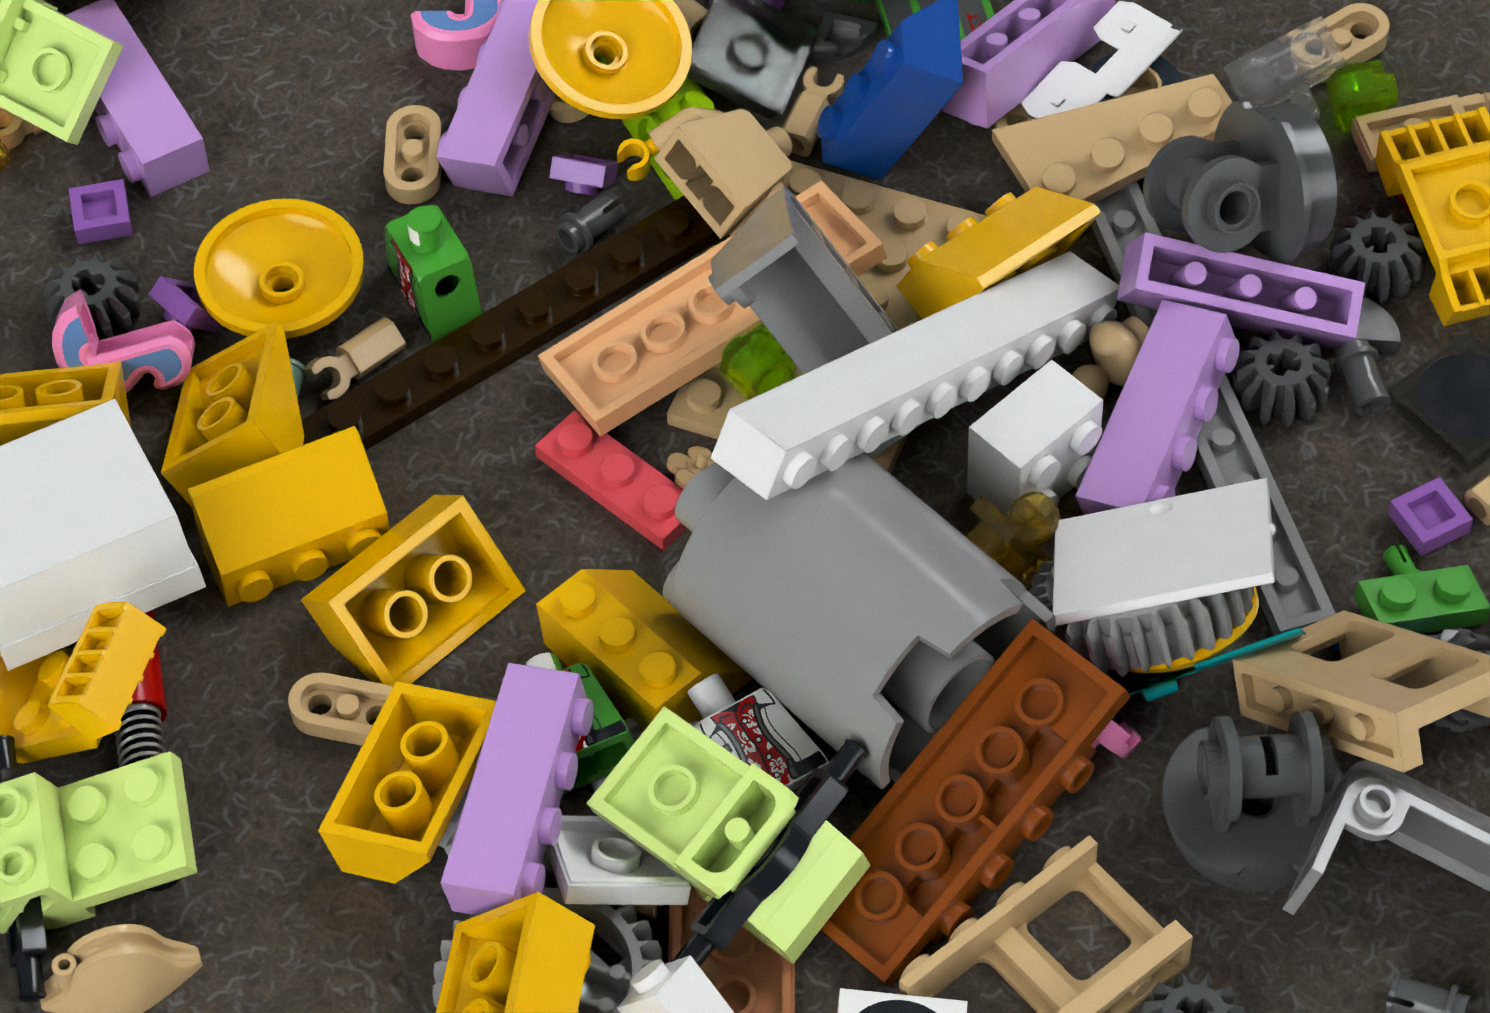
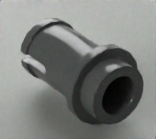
[554,189,626,254]
[1334,339,1392,416]
[1385,973,1470,1013]

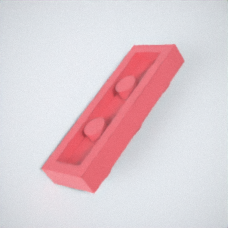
[535,410,688,551]

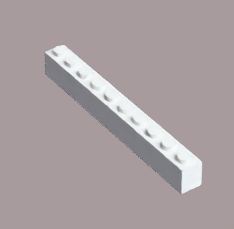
[710,251,1119,500]

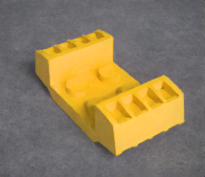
[1376,106,1490,326]
[0,602,167,764]

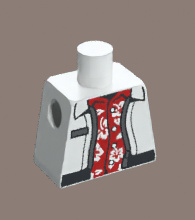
[687,673,829,792]

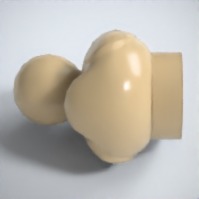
[1072,316,1149,401]

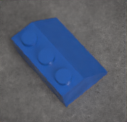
[817,0,963,179]

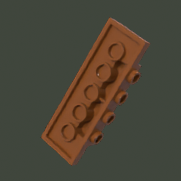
[821,618,1131,988]

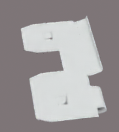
[1021,1,1183,119]

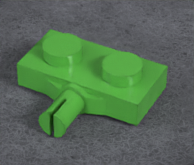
[1354,544,1490,634]

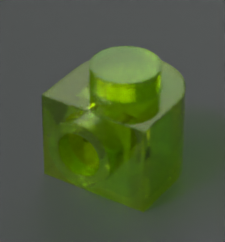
[1326,60,1398,132]
[720,323,795,401]

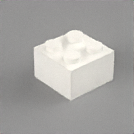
[967,360,1103,534]

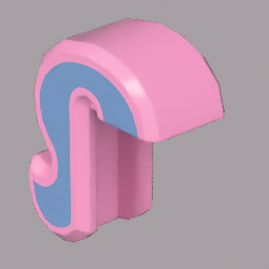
[411,0,501,70]
[52,289,195,393]

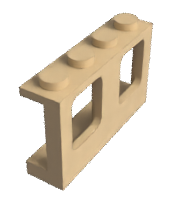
[1232,610,1490,773]
[899,835,1193,1013]

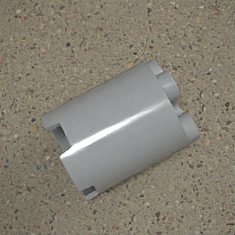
[663,452,1056,789]

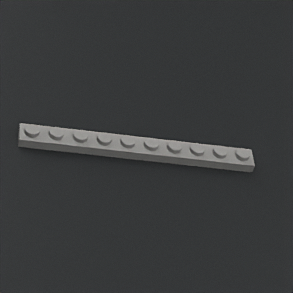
[1091,181,1336,635]

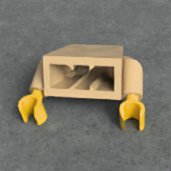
[617,107,792,250]

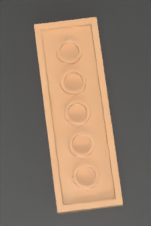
[538,180,887,437]

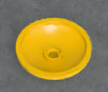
[528,0,692,119]
[194,198,365,339]

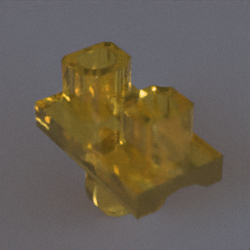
[966,492,1060,582]

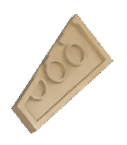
[992,74,1233,203]

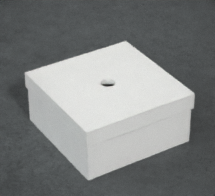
[0,399,206,671]

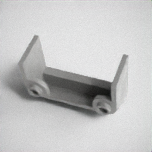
[708,187,924,459]
[1282,760,1490,915]

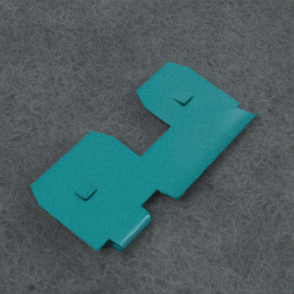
[1125,627,1306,702]

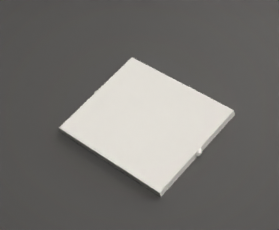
[1051,478,1276,626]

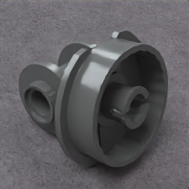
[1143,100,1337,265]
[1161,710,1344,892]

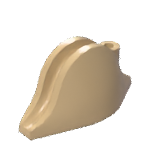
[40,924,203,1013]

